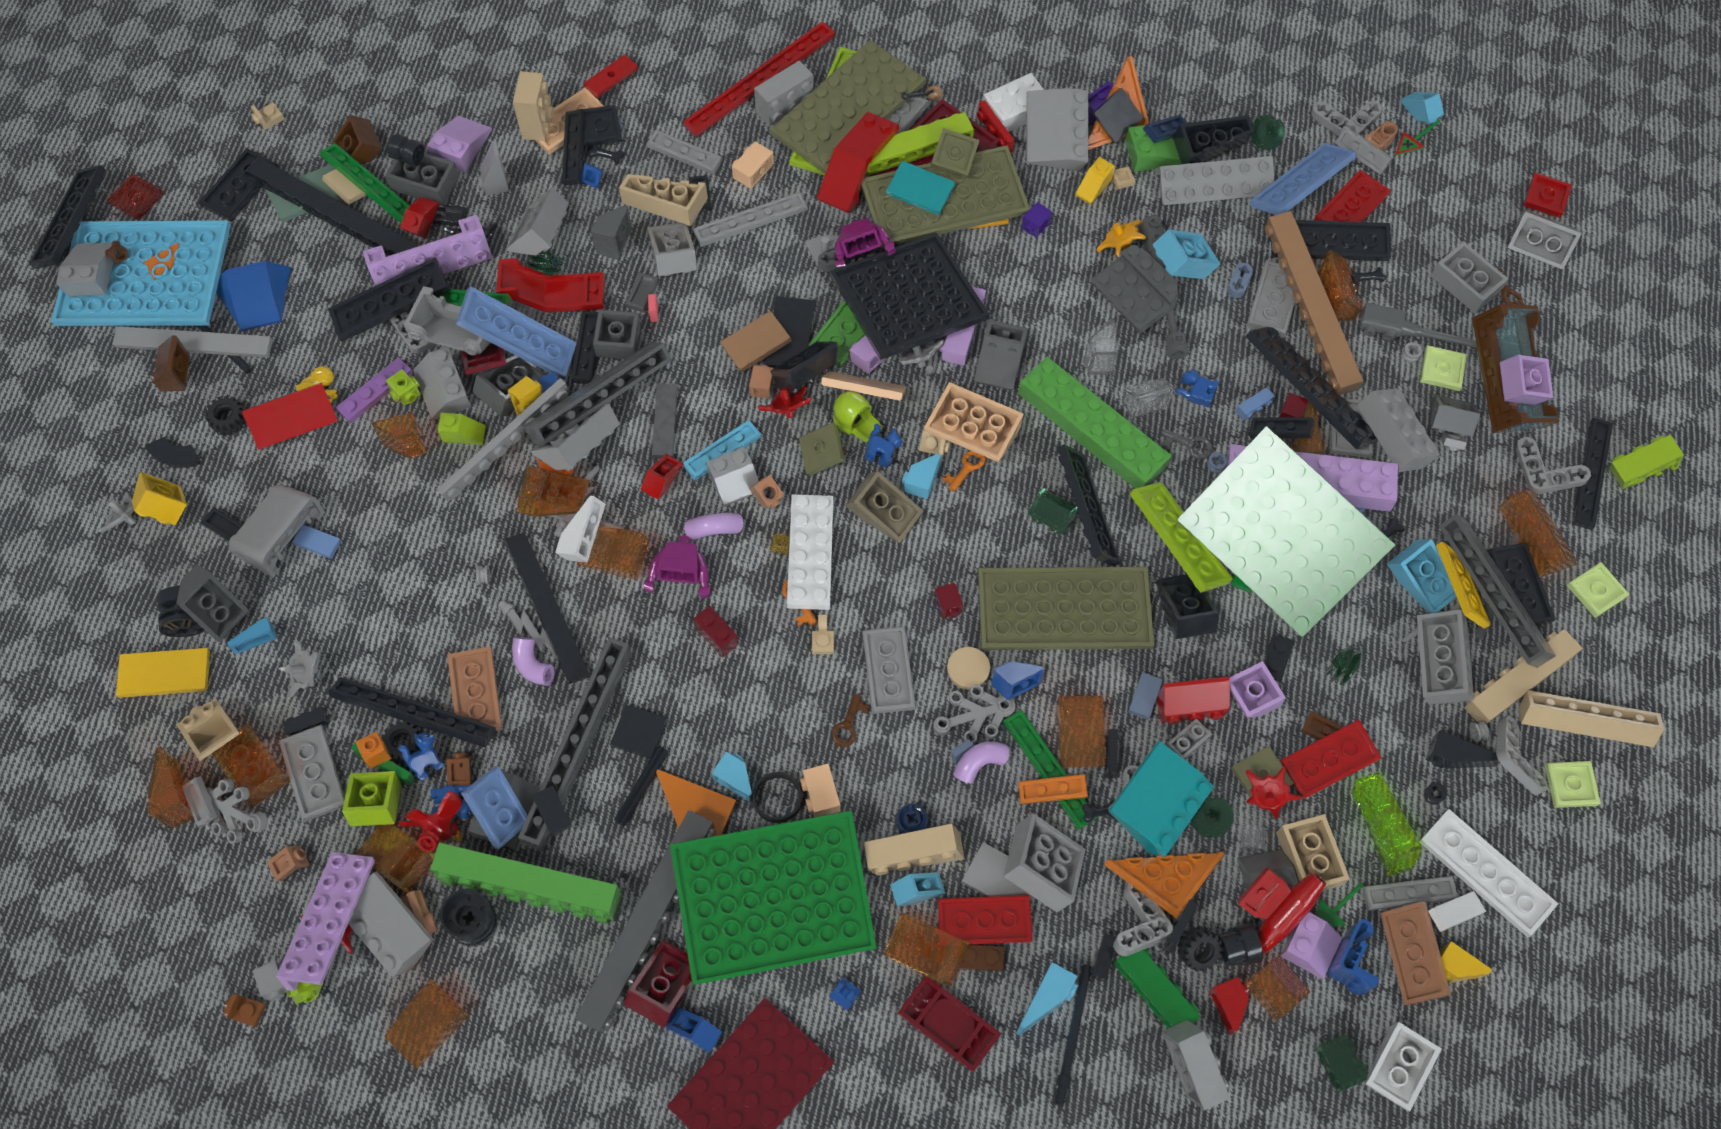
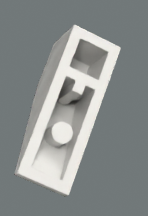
[555,496,606,563]

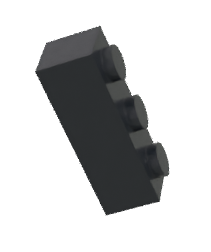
[283,707,330,737]
[1090,933,1116,982]

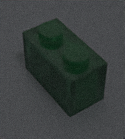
[1027,488,1078,535]
[1315,1034,1368,1094]

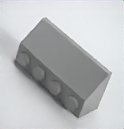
[506,187,569,255]
[531,403,620,471]
[348,872,433,978]

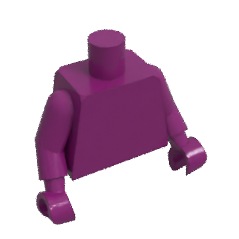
[835,218,896,268]
[643,535,710,598]

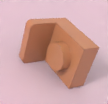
[267,846,310,881]

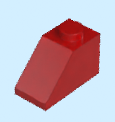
[400,196,439,240]
[640,454,684,499]
[1209,977,1249,1036]

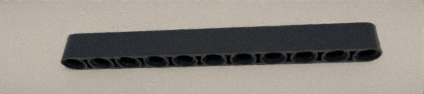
[244,158,420,256]

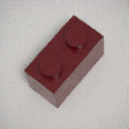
[693,605,739,658]

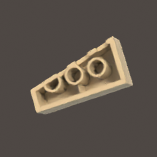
[619,174,708,226]
[864,823,965,875]

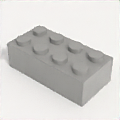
[1357,388,1440,472]
[1417,610,1474,705]

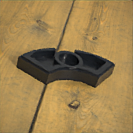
[145,437,200,468]

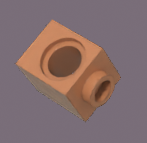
[749,365,774,399]
[749,475,784,509]

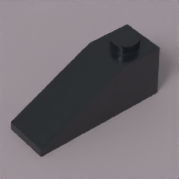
[1426,730,1500,769]

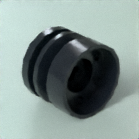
[157,585,205,638]
[440,889,498,947]

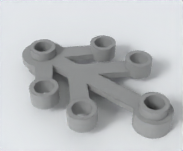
[933,685,1015,745]
[206,779,268,844]

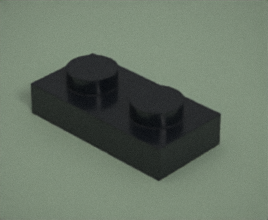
[1264,634,1294,682]

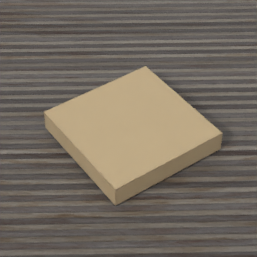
[322,169,366,205]

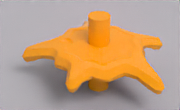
[1097,220,1146,257]

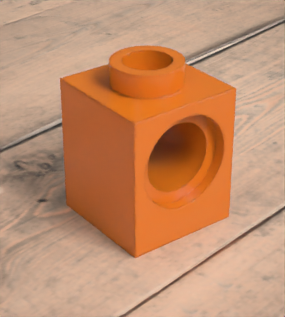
[355,731,391,769]

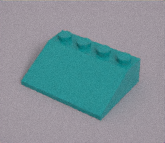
[1108,741,1214,857]

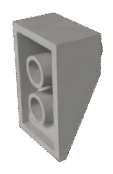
[648,223,697,276]
[56,242,113,296]

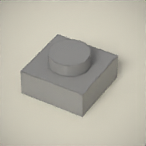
[1441,433,1467,451]

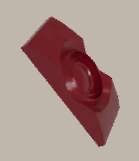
[462,343,507,375]
[897,975,1001,1073]

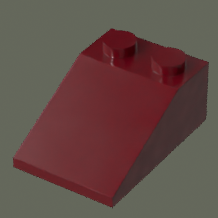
[624,940,692,1028]

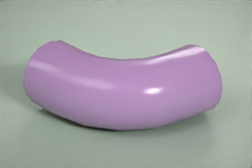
[684,513,743,540]
[512,637,555,686]
[953,742,1009,783]

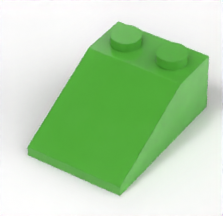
[1125,125,1182,172]

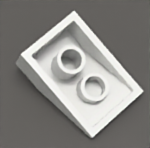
[1365,1022,1441,1112]

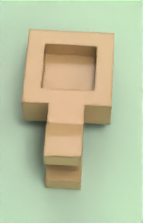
[812,615,834,654]

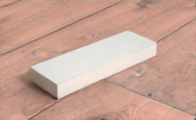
[1428,891,1486,932]

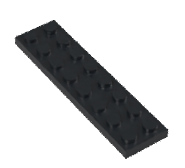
[1245,326,1378,450]

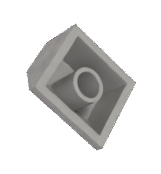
[706,447,759,507]

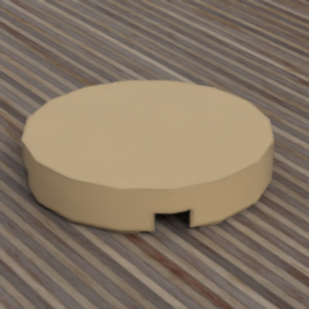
[947,647,990,690]

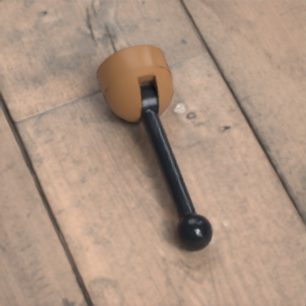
[902,85,942,101]

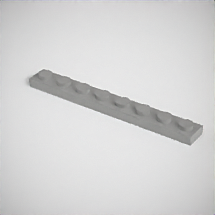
[437,378,571,502]

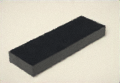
[1249,417,1314,438]

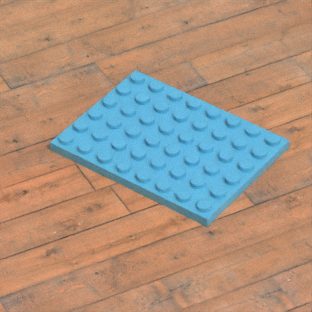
[51,220,231,326]

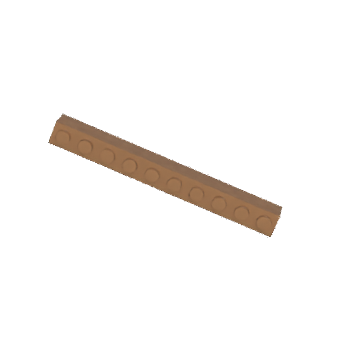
[1265,211,1363,395]

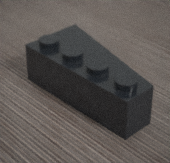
[1172,115,1255,164]

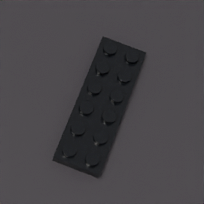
[28,165,106,269]
[1271,220,1391,261]
[328,257,450,342]
[1058,444,1120,567]

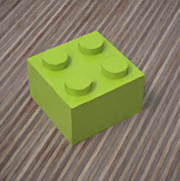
[342,771,402,826]

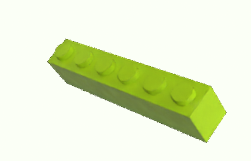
[866,112,974,176]

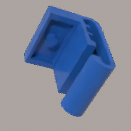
[1328,919,1380,995]

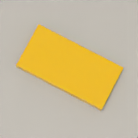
[1436,542,1491,629]
[116,648,210,698]

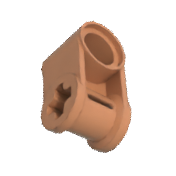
[1365,121,1398,151]

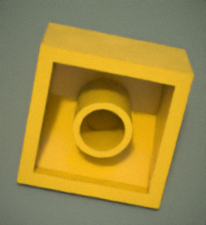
[132,472,187,525]

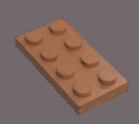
[447,646,503,731]
[1380,902,1451,1005]

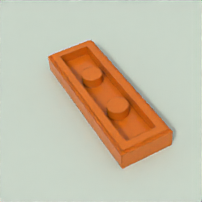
[1018,774,1088,805]

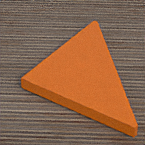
[1088,56,1149,150]
[656,769,737,836]
[1104,852,1225,919]

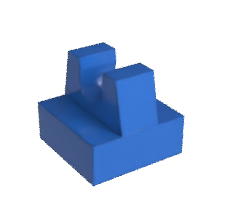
[829,977,861,1011]

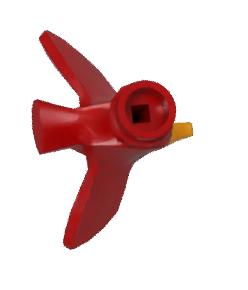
[399,790,462,852]

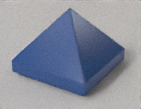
[582,163,603,189]

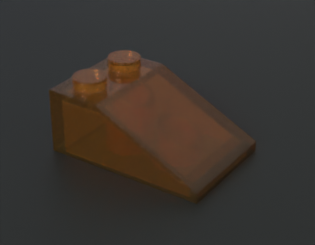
[577,526,650,581]
[1056,696,1105,768]
[147,746,194,829]
[883,912,969,986]
[384,979,469,1069]

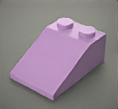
[427,116,492,172]

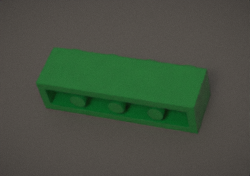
[1113,948,1201,1029]

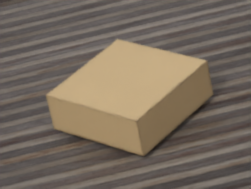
[1112,166,1136,190]

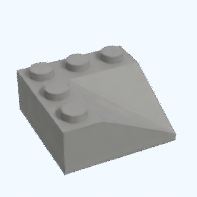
[1003,813,1085,912]

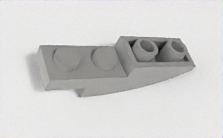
[1133,719,1212,775]

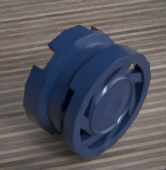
[896,803,928,834]

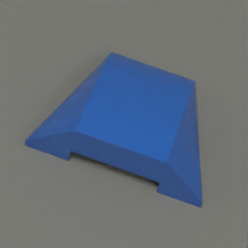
[216,261,292,332]

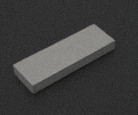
[1335,126,1393,175]

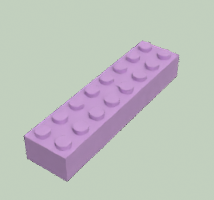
[1225,444,1398,512]

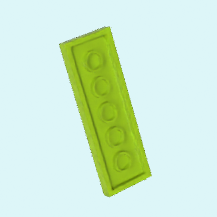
[1130,482,1233,593]

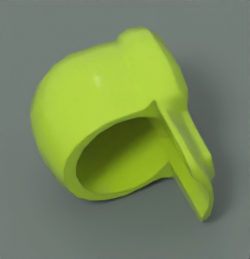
[833,391,882,442]

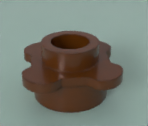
[105,241,128,265]

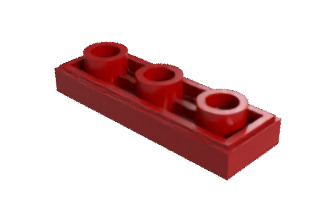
[584,54,638,98]
[976,100,1014,153]

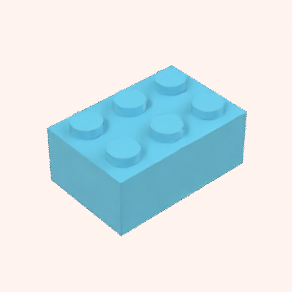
[1153,229,1220,279]

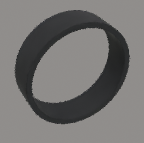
[753,772,802,823]

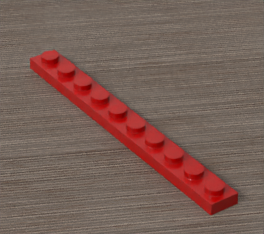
[683,21,835,137]

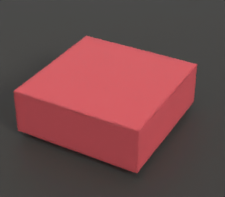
[648,294,658,322]

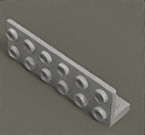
[1155,156,1274,205]

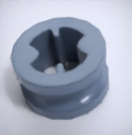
[1207,452,1227,473]

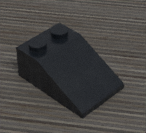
[1155,574,1219,639]

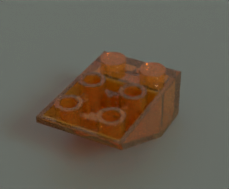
[516,465,590,517]
[355,824,435,894]

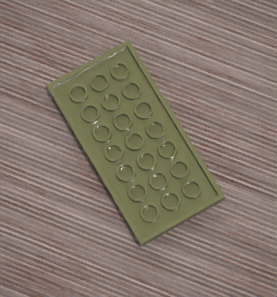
[770,40,926,174]
[861,146,1030,248]
[978,567,1154,650]

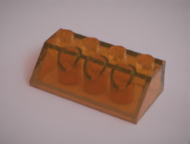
[1499,490,1578,578]

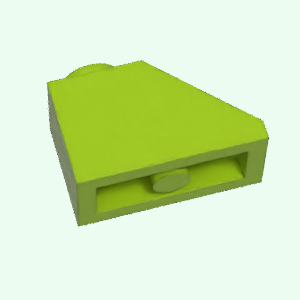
[437,412,486,445]

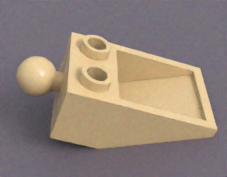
[176,699,240,761]

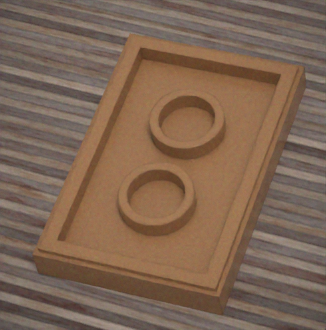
[720,311,791,373]

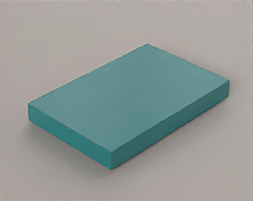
[886,161,955,216]

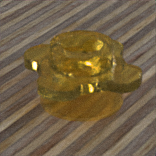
[770,534,790,555]

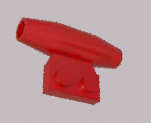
[1237,867,1327,953]

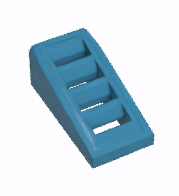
[227,617,277,654]

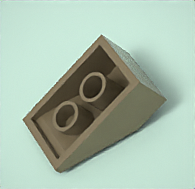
[845,471,923,543]

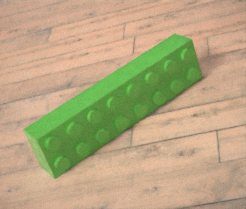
[1018,357,1172,488]
[430,843,622,924]

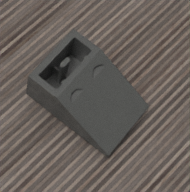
[974,320,1028,391]

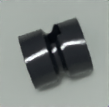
[388,134,425,167]

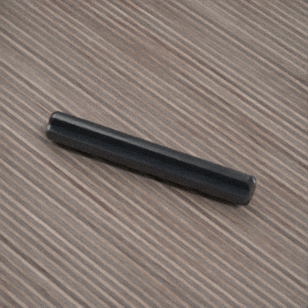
[614,746,668,826]

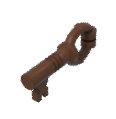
[1499,269,1524,305]
[832,694,870,749]

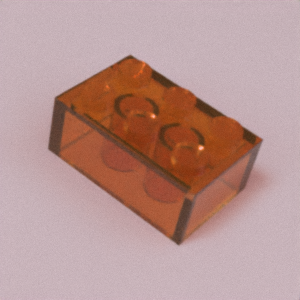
[211,724,290,808]

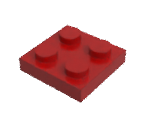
[1523,172,1572,218]

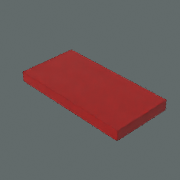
[1314,170,1391,222]
[242,382,338,450]
[1280,719,1382,800]
[938,895,1033,946]

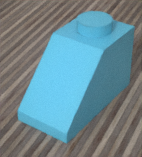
[1401,92,1444,124]
[902,454,941,499]
[711,752,753,802]
[890,872,946,906]

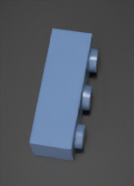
[1235,387,1275,421]

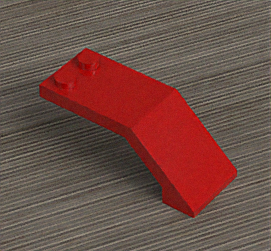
[817,112,900,213]
[496,258,605,313]

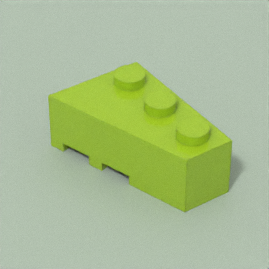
[1610,434,1684,489]

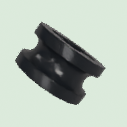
[1424,783,1447,805]

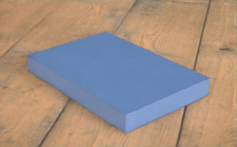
[461,766,528,849]

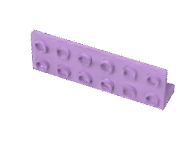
[363,215,492,286]
[276,852,375,991]

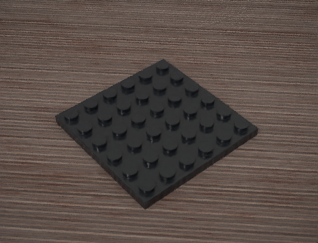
[830,232,990,360]

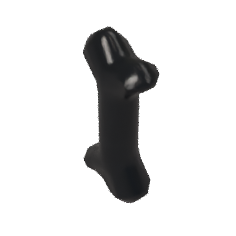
[587,145,624,165]
[1348,267,1386,286]
[1383,518,1405,538]
[1082,801,1117,823]

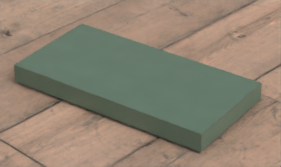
[266,164,341,223]

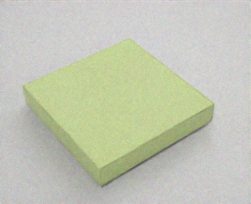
[1420,345,1467,391]
[1567,562,1630,618]
[1545,761,1601,808]

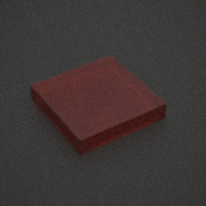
[107,174,164,221]

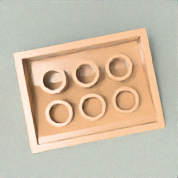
[923,382,1024,462]

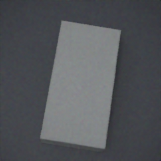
[182,776,217,827]

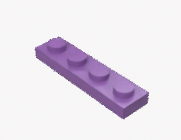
[335,357,413,424]

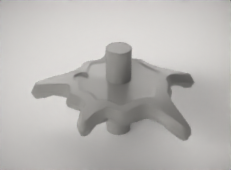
[898,340,944,368]
[97,492,137,533]
[278,640,319,698]

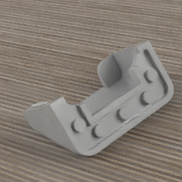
[404,286,491,355]
[229,484,325,578]

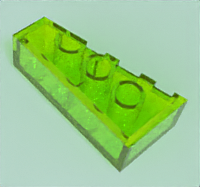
[1351,772,1422,877]

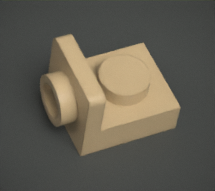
[250,103,284,130]
[919,430,950,457]

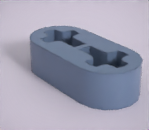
[1227,263,1253,298]

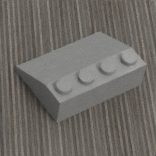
[1026,88,1088,171]

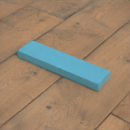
[683,420,761,481]

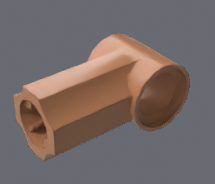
[402,890,438,934]

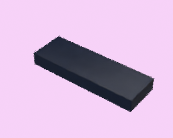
[1143,115,1187,143]

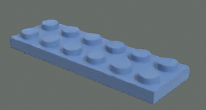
[1250,143,1356,215]
[455,287,577,379]

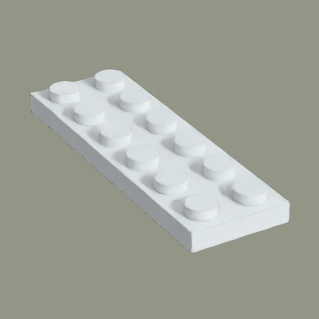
[787,494,833,610]
[1419,809,1558,938]

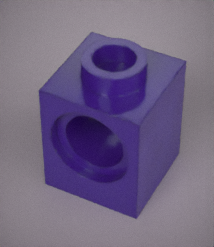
[1021,202,1053,238]

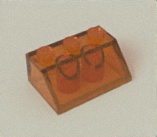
[1318,250,1361,322]

